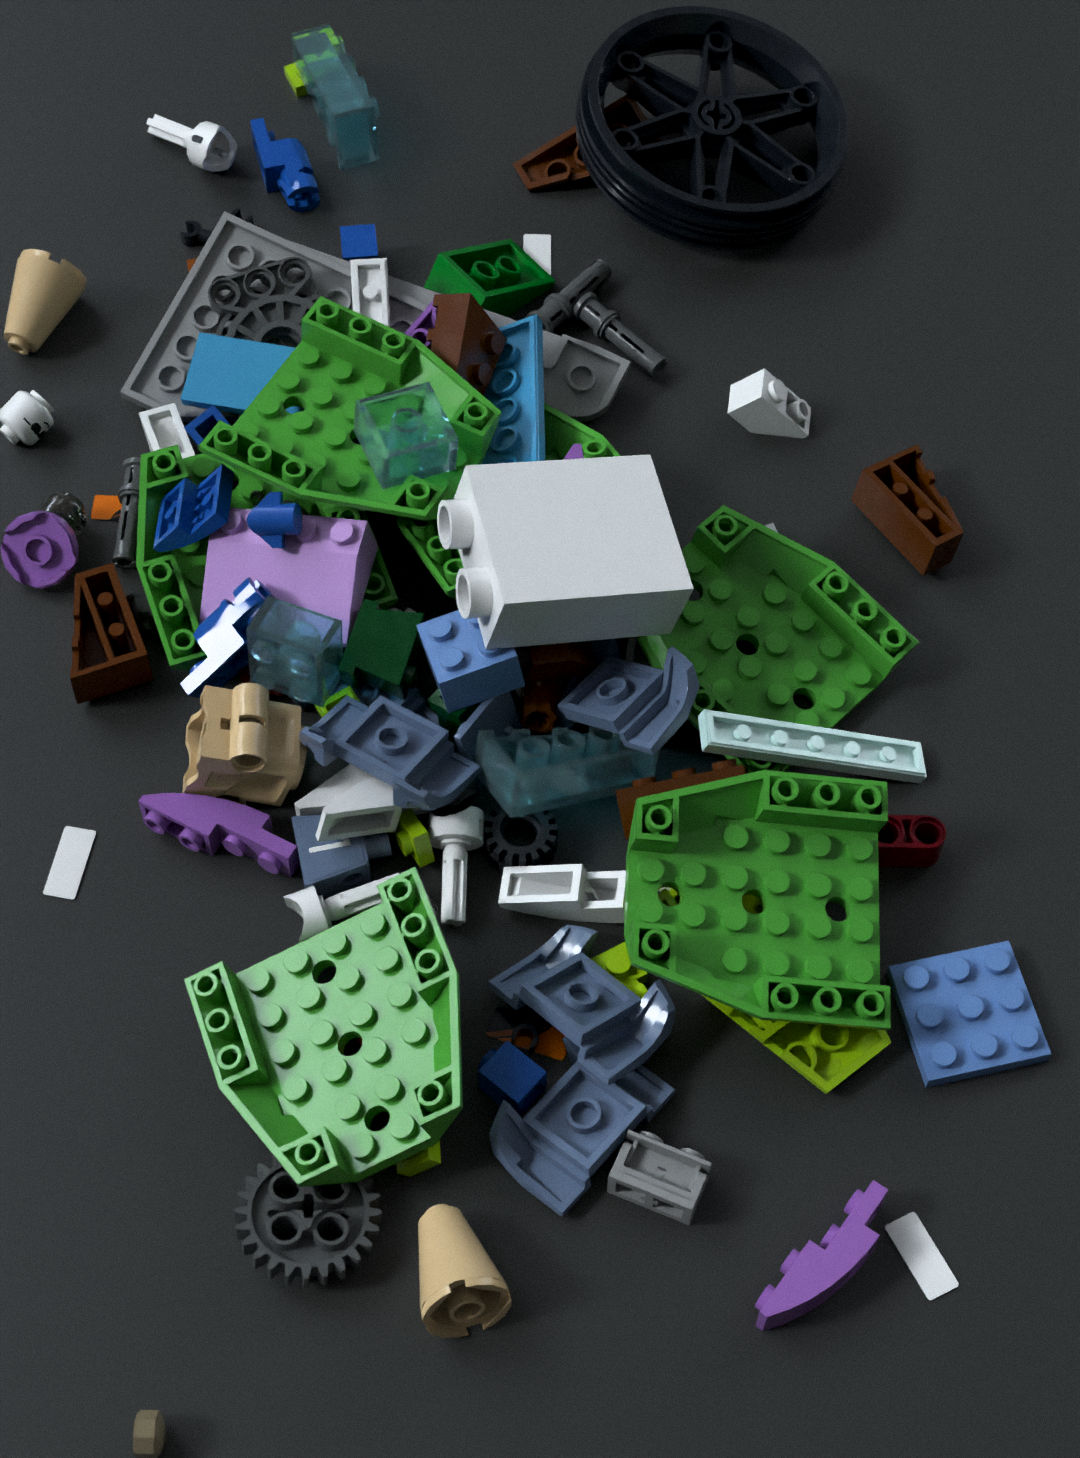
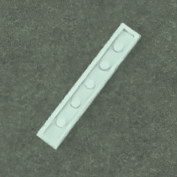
[698,709,927,784]

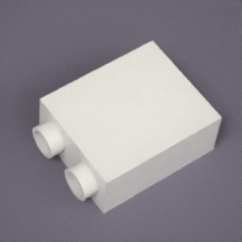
[437,454,694,650]

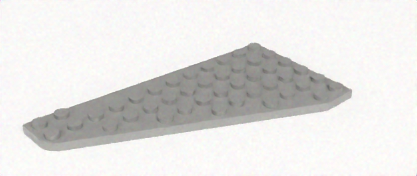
[120,211,631,422]

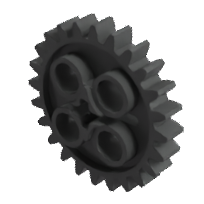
[234,1155,382,1289]

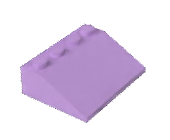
[199,507,378,648]

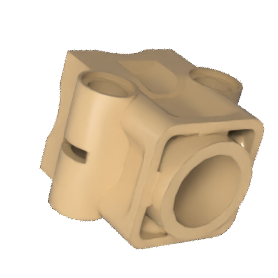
[182,683,307,807]

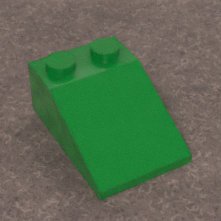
[424,239,556,317]

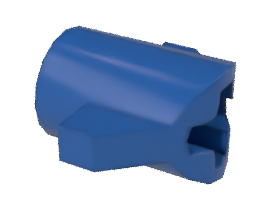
[247,491,302,548]

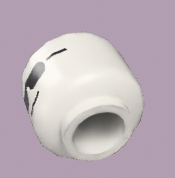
[0,390,54,445]

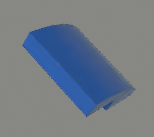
[153,464,235,553]

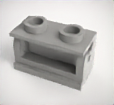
[607,1129,712,1225]

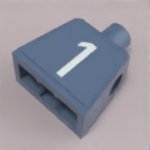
[291,815,392,900]

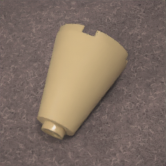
[3,249,87,355]
[418,1204,511,1338]

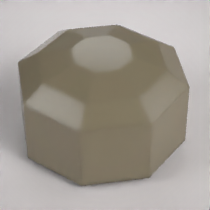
[133,1410,166,1458]

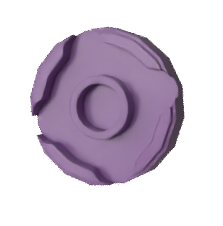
[1,511,79,589]

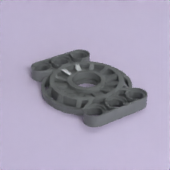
[208,256,320,344]

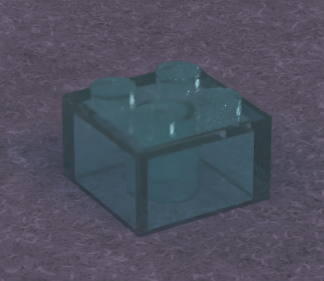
[354,382,459,489]
[246,596,343,707]

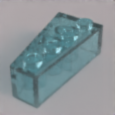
[291,23,380,170]
[474,727,660,818]

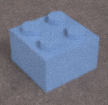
[416,610,525,714]

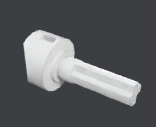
[146,114,238,172]
[428,806,484,926]
[283,872,399,943]

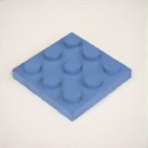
[886,940,1051,1088]

